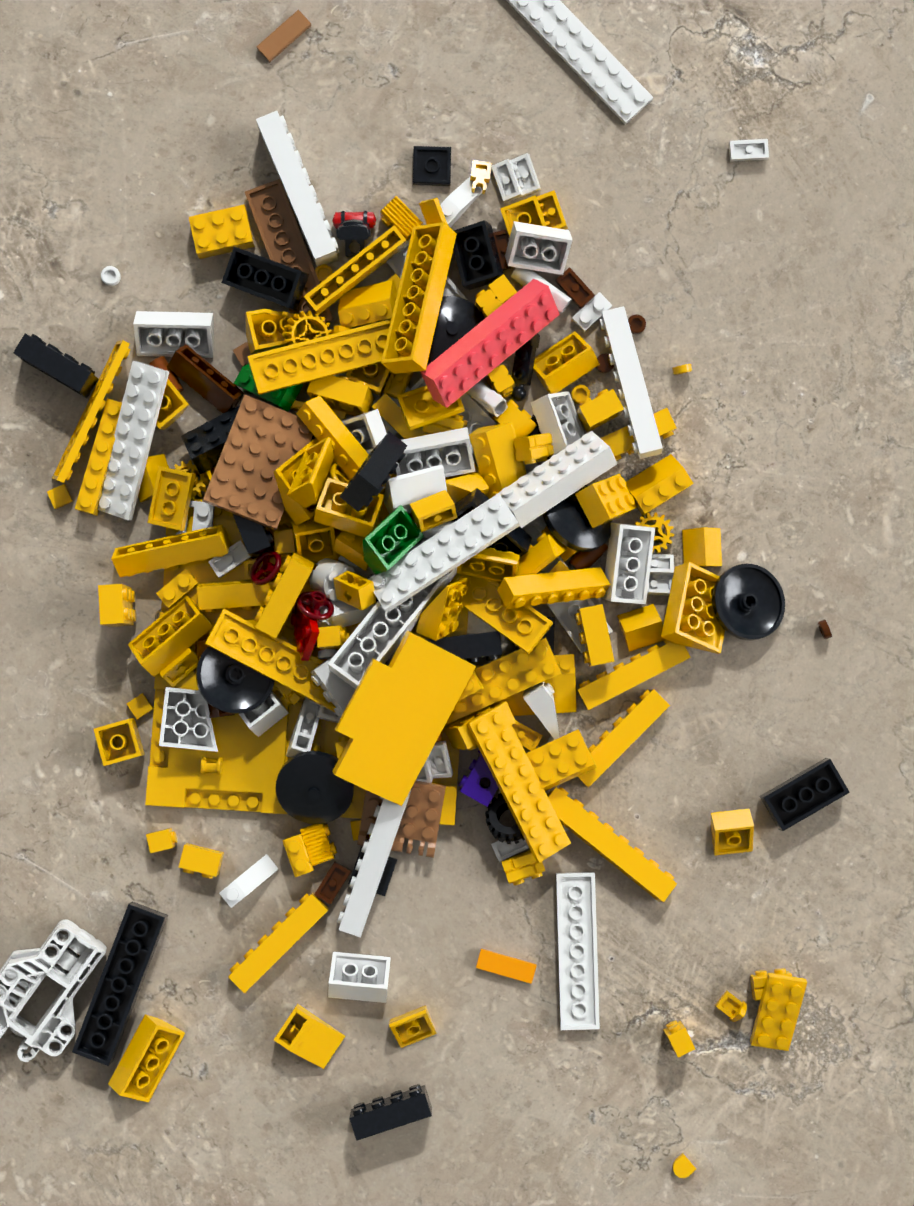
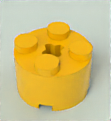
[492,399,537,438]

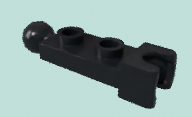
[511,333,540,401]

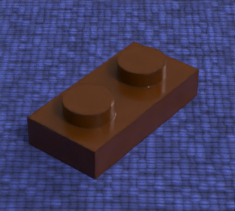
[493,229,515,270]
[555,267,595,309]
[314,861,351,905]

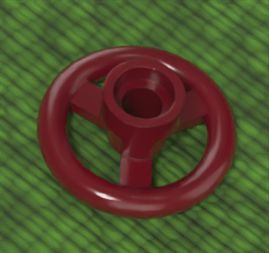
[250,551,281,585]
[296,591,334,620]

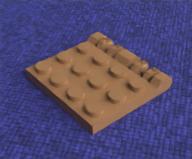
[357,781,446,858]

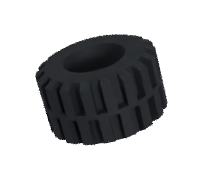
[485,793,525,844]

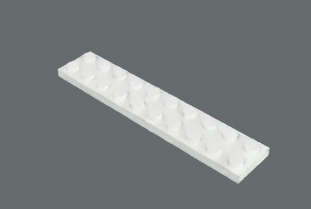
[506,0,653,125]

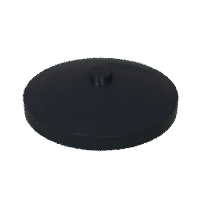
[427,296,485,364]
[543,485,613,552]
[712,564,785,641]
[196,646,275,714]
[276,751,354,824]

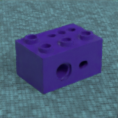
[459,750,498,807]

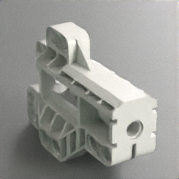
[0,920,107,1062]

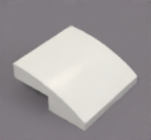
[491,153,541,202]
[647,554,674,596]
[415,741,453,783]

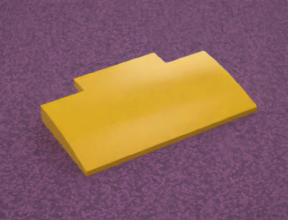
[332,630,476,806]

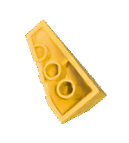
[245,309,325,354]

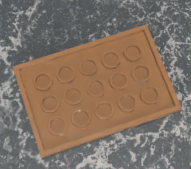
[202,395,313,530]

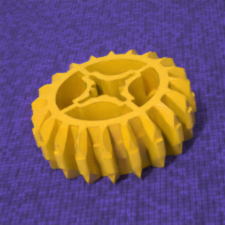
[282,311,333,345]

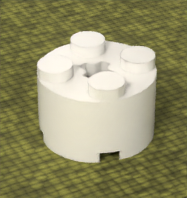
[309,558,354,601]

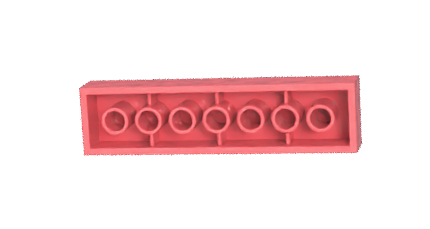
[420,279,560,408]

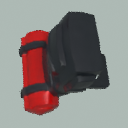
[332,211,376,257]

